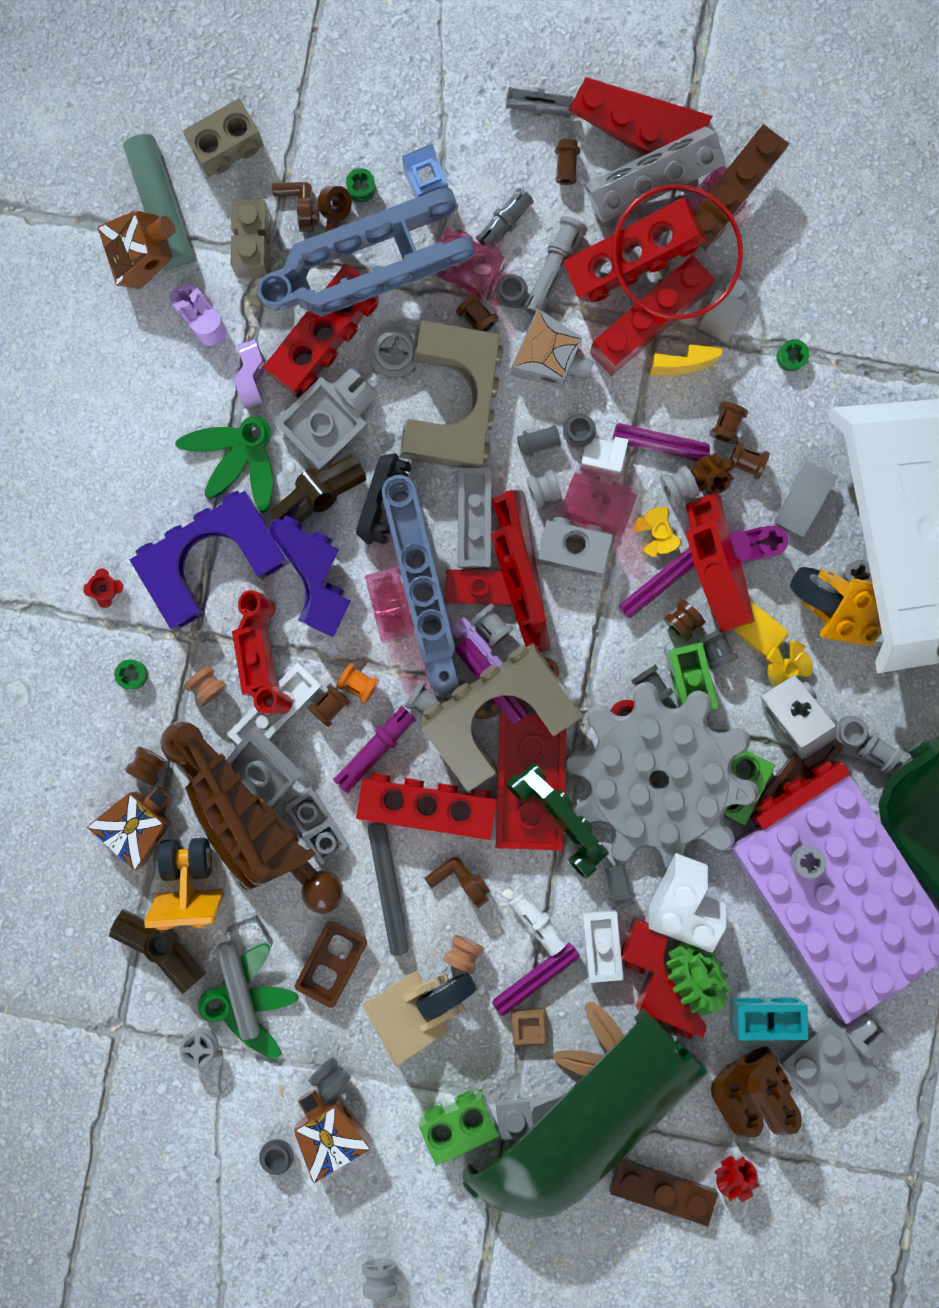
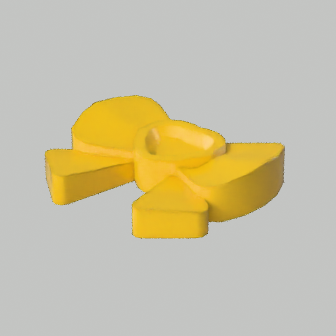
[634,507,682,557]
[766,640,813,687]

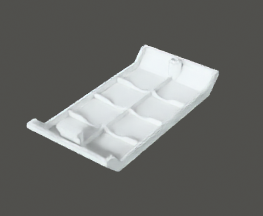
[827,399,939,674]

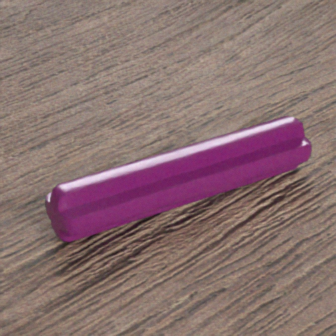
[613,423,710,461]
[619,548,695,618]
[455,638,528,725]
[492,943,580,1016]

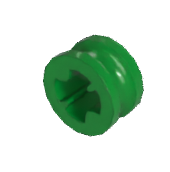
[346,168,376,203]
[776,339,809,371]
[114,659,148,690]

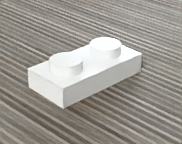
[582,910,623,983]

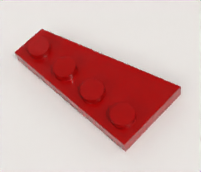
[568,77,713,155]

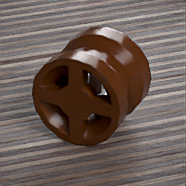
[663,600,706,642]
[124,746,168,786]

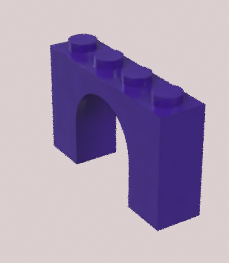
[129,491,290,631]

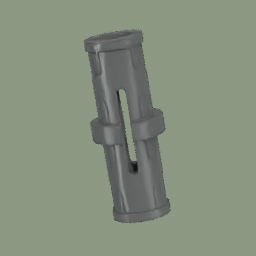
[506,87,573,118]
[476,188,534,252]

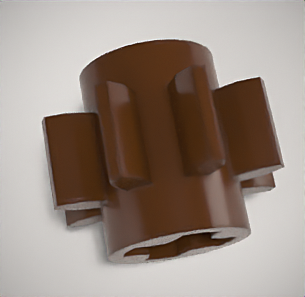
[691,453,734,495]

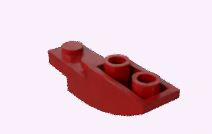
[685,492,755,632]

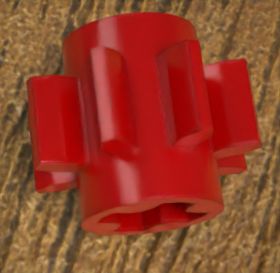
[714,1155,759,1202]

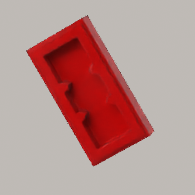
[445,569,511,606]

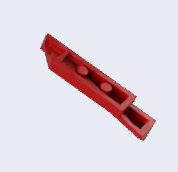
[490,490,550,652]

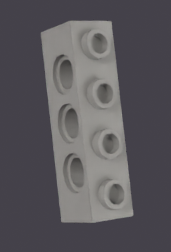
[584,126,727,223]

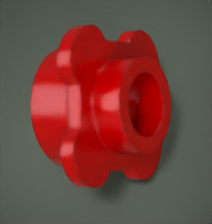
[83,568,124,608]

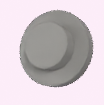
[836,716,869,749]

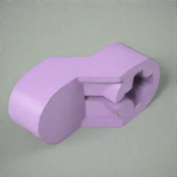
[170,283,227,346]
[234,339,265,409]

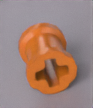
[336,663,380,705]

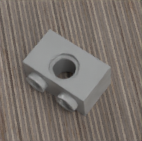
[537,517,612,578]

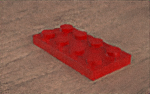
[495,713,567,851]

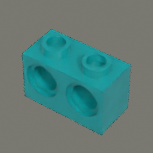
[730,997,808,1041]

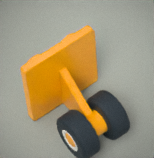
[144,837,224,930]

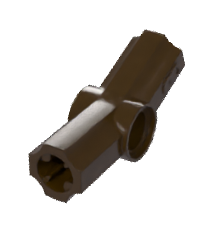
[270,454,367,523]
[109,909,206,994]

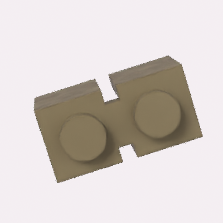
[230,200,271,278]

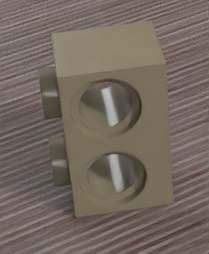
[182,98,264,177]

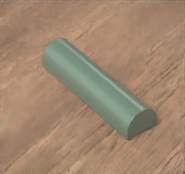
[123,134,196,271]

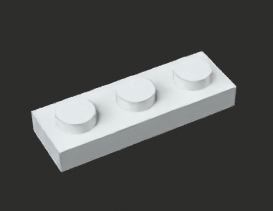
[227,662,322,745]

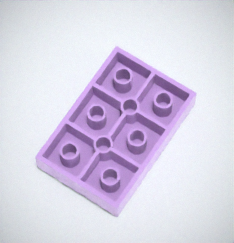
[729,775,939,1024]

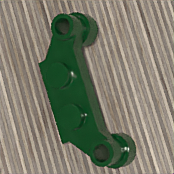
[505,763,609,879]

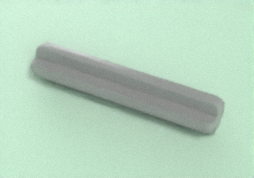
[217,940,260,1040]

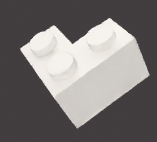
[649,853,727,953]

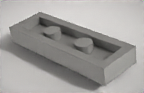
[458,467,491,568]

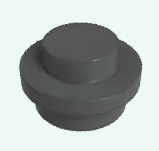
[495,274,528,308]
[563,414,596,447]
[259,1139,294,1175]

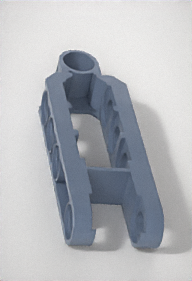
[258,188,476,317]
[382,475,459,695]

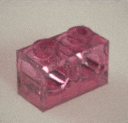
[433,227,505,302]

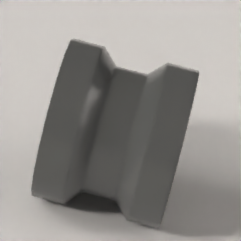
[308,1057,351,1101]

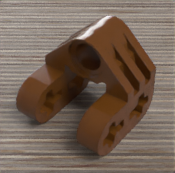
[711,1046,802,1138]

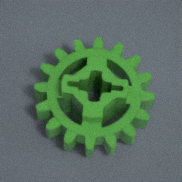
[667,942,730,1016]

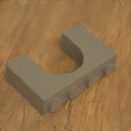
[399,320,503,467]
[421,643,582,792]

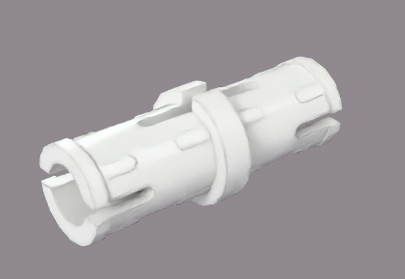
[508,890,567,957]

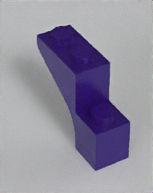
[269,516,351,637]

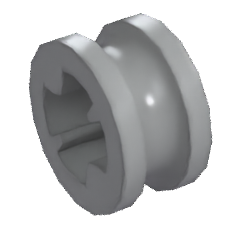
[791,845,826,879]

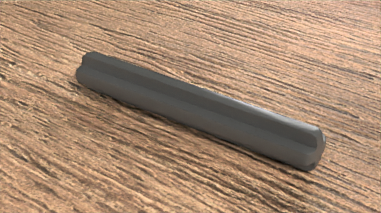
[367,822,409,955]

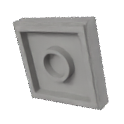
[226,727,304,809]

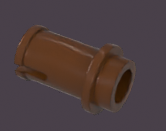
[554,139,581,185]

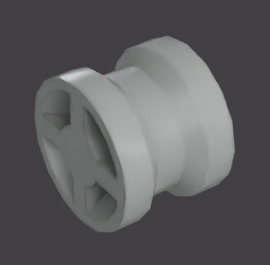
[660,466,699,507]
[526,470,562,510]
[180,1028,219,1068]
[362,1259,397,1300]

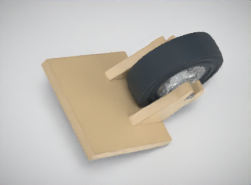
[362,971,477,1067]

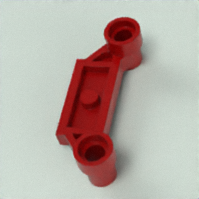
[232,590,292,715]

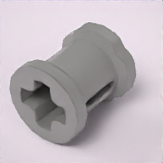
[838,560,872,583]
[470,603,514,648]
[405,682,448,714]
[856,731,903,775]

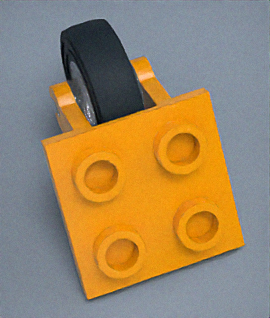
[790,567,882,647]

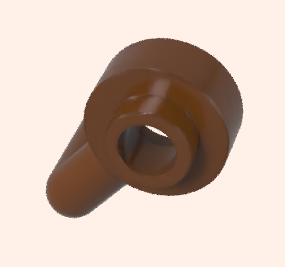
[272,182,320,232]
[318,185,352,232]
[424,857,491,908]

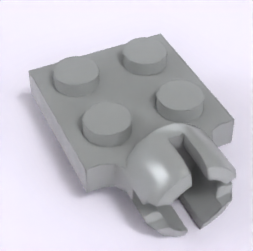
[274,369,377,471]
[780,1012,890,1116]

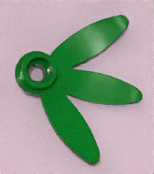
[175,416,273,513]
[198,943,299,1059]

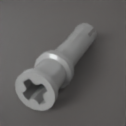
[523,216,588,316]

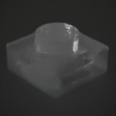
[225,915,273,957]

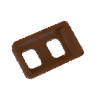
[294,921,367,1008]

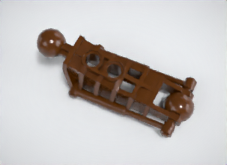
[160,722,344,914]

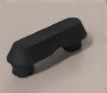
[356,453,411,545]

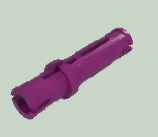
[333,705,417,793]

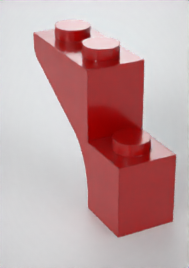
[621,917,706,1039]

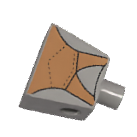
[511,309,594,387]

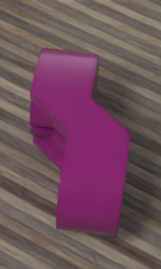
[729,526,788,563]

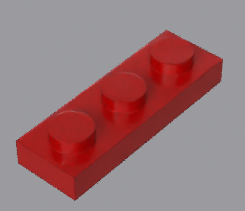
[750,760,850,830]

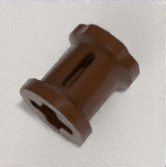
[456,293,499,332]
[709,402,748,444]
[729,441,770,480]
[308,683,352,727]

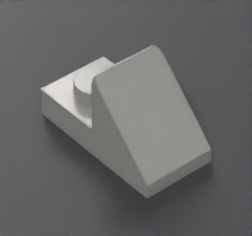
[697,269,756,344]
[496,1094,563,1140]

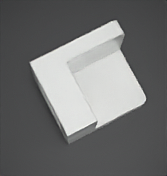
[579,437,628,478]

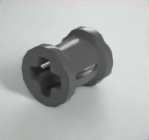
[697,629,739,670]
[630,664,674,701]

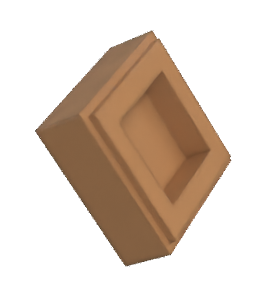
[511,1008,547,1046]

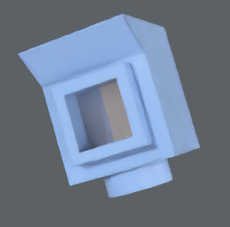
[402,144,448,198]

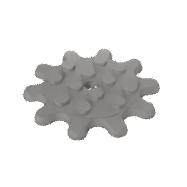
[566,682,759,869]

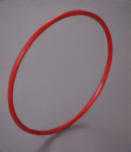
[612,184,743,320]

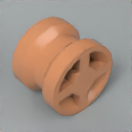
[184,665,227,707]
[443,934,485,974]

